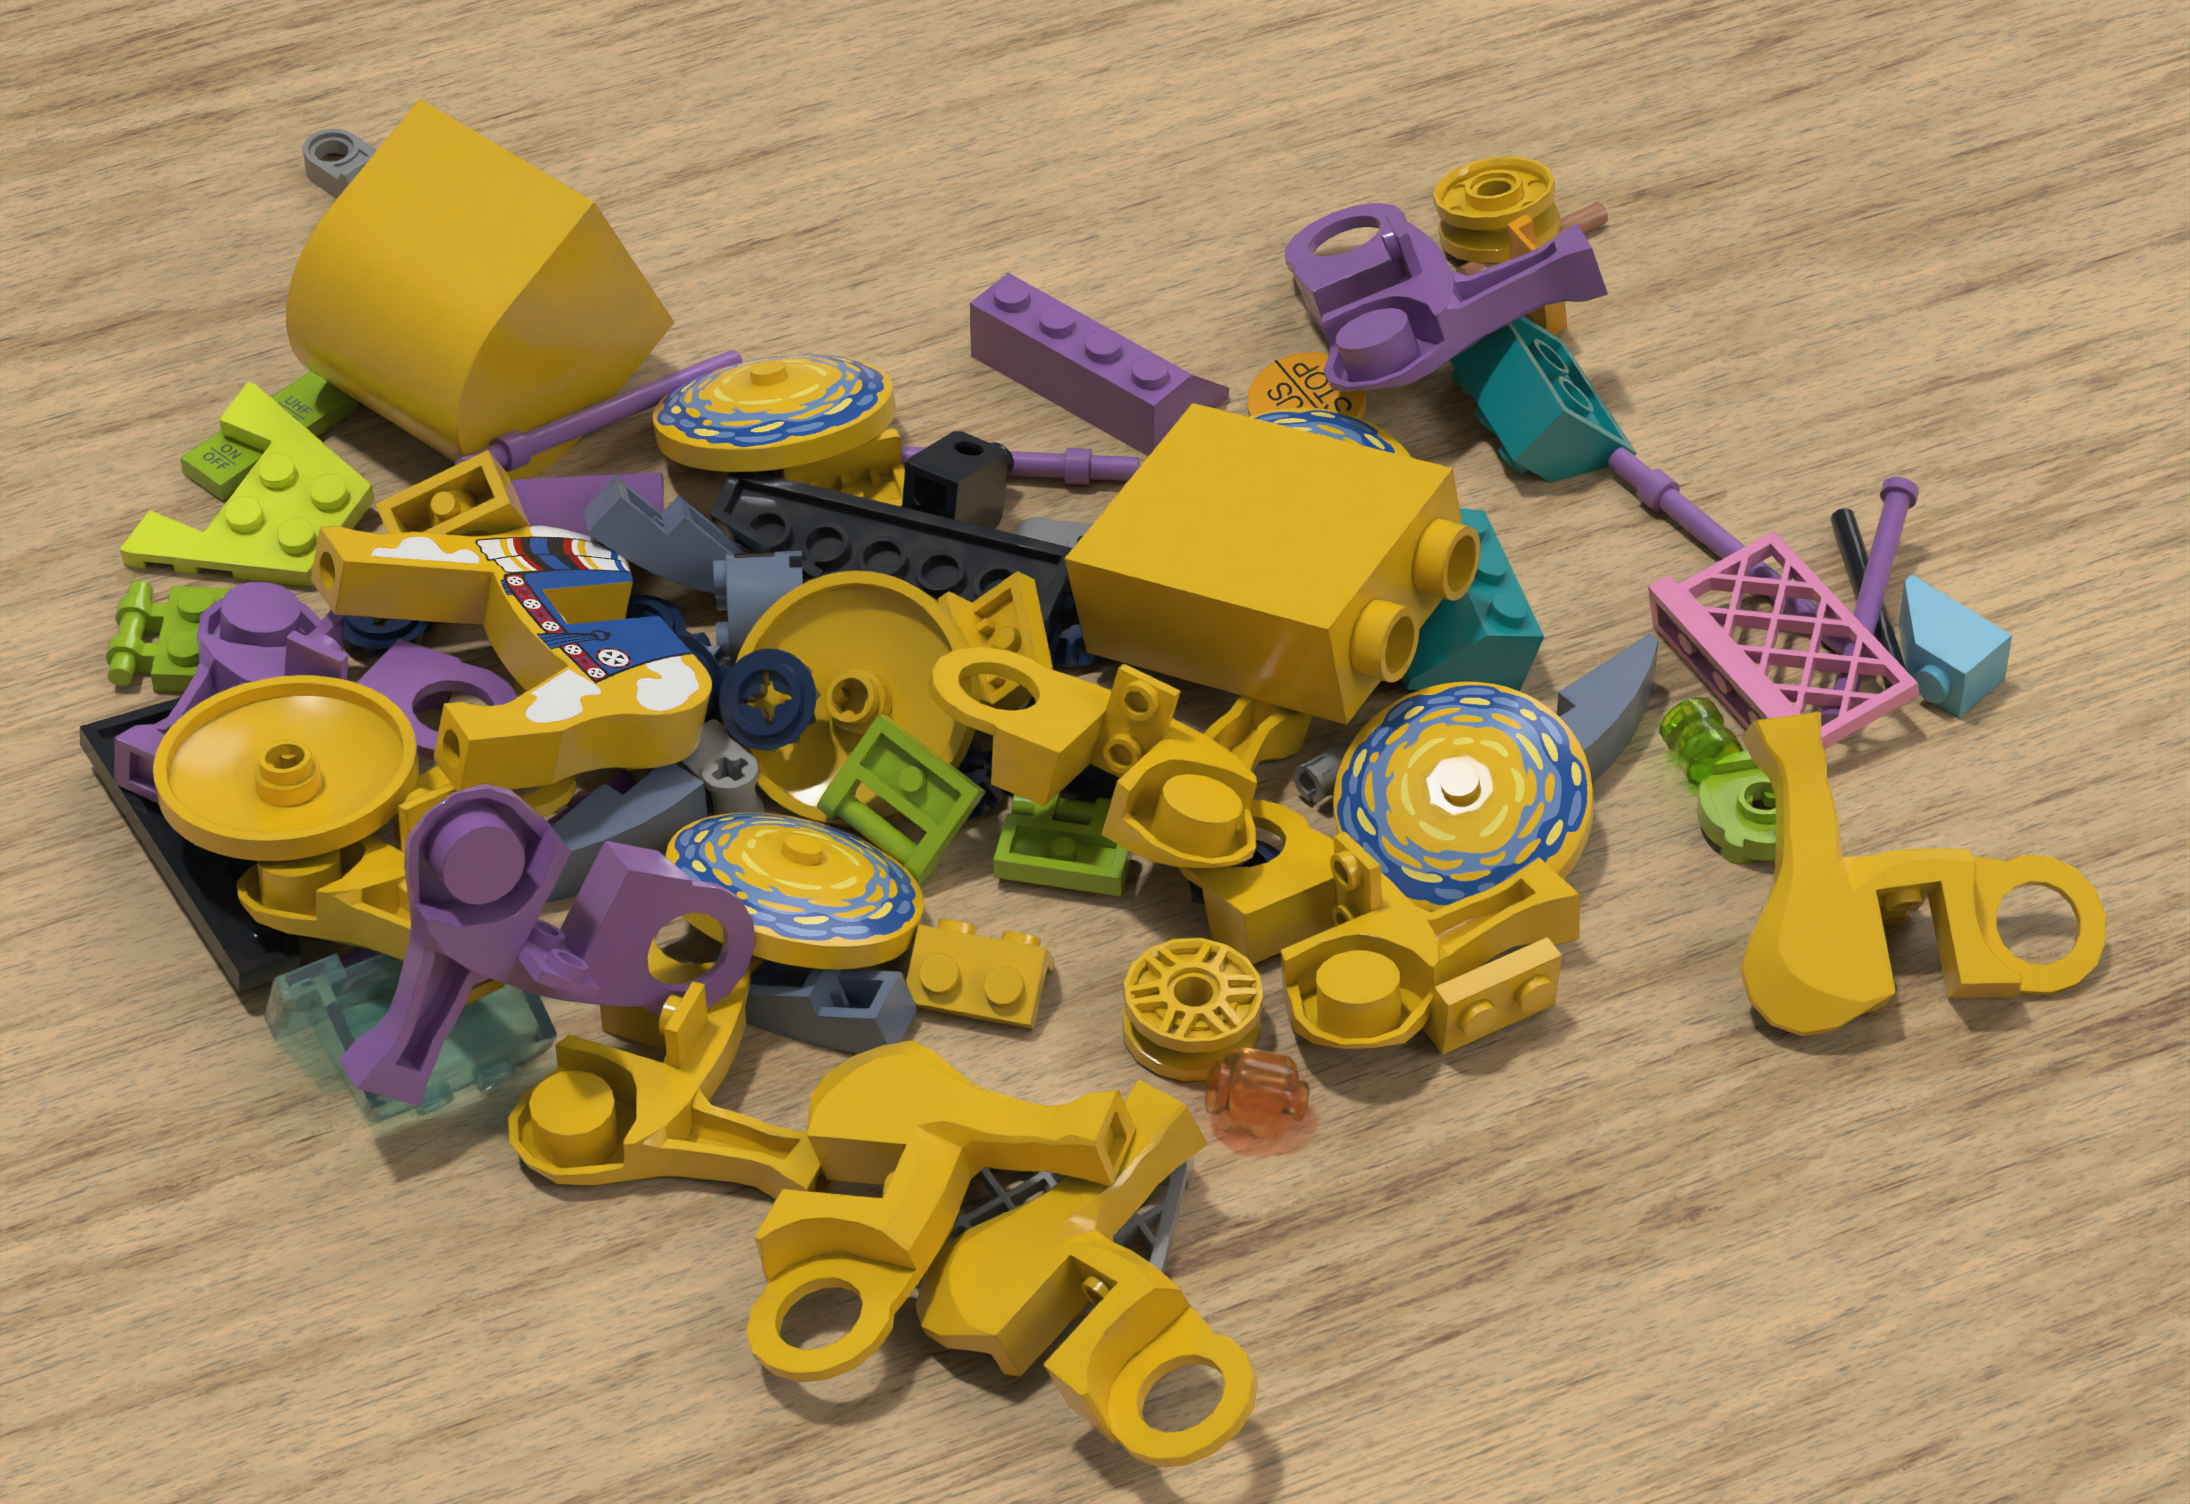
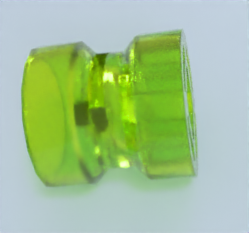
[1659,697,1744,786]

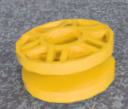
[1433,156,1561,263]
[1122,938,1263,1082]

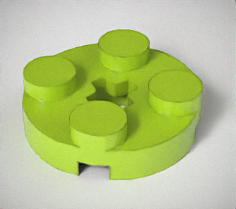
[1697,750,1776,865]

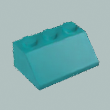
[1450,316,1637,482]
[1402,508,1544,691]

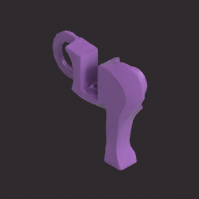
[1285,203,1608,391]
[114,582,519,803]
[339,784,755,1106]

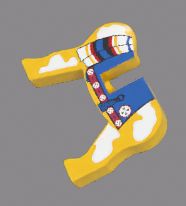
[311,525,712,791]

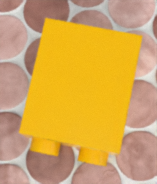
[1064,403,1480,725]

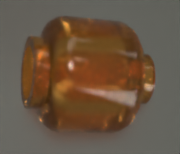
[1205,1047,1309,1140]

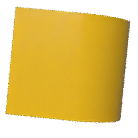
[286,99,675,480]

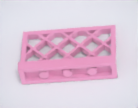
[1648,531,1919,749]

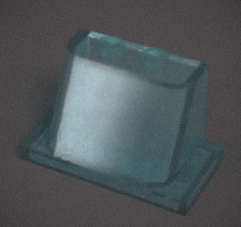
[264,953,557,1122]

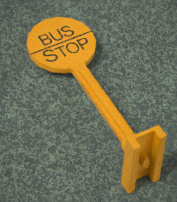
[1247,214,1568,418]

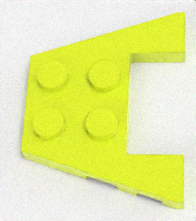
[120,381,375,587]

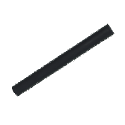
[1830,508,1907,689]

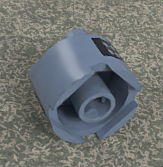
[713,551,803,667]

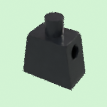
[902,431,1014,529]

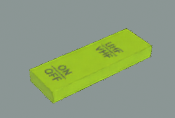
[180,371,358,501]

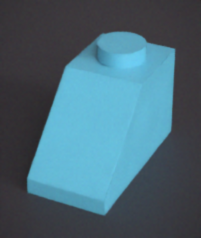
[1898,574,2012,718]

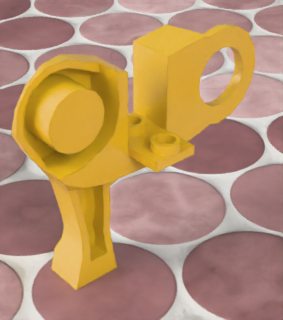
[929,646,1313,868]
[1739,712,2106,1036]
[237,765,576,1005]
[1178,800,1580,1049]
[508,933,836,1200]
[746,1040,1136,1382]
[915,1079,1258,1467]

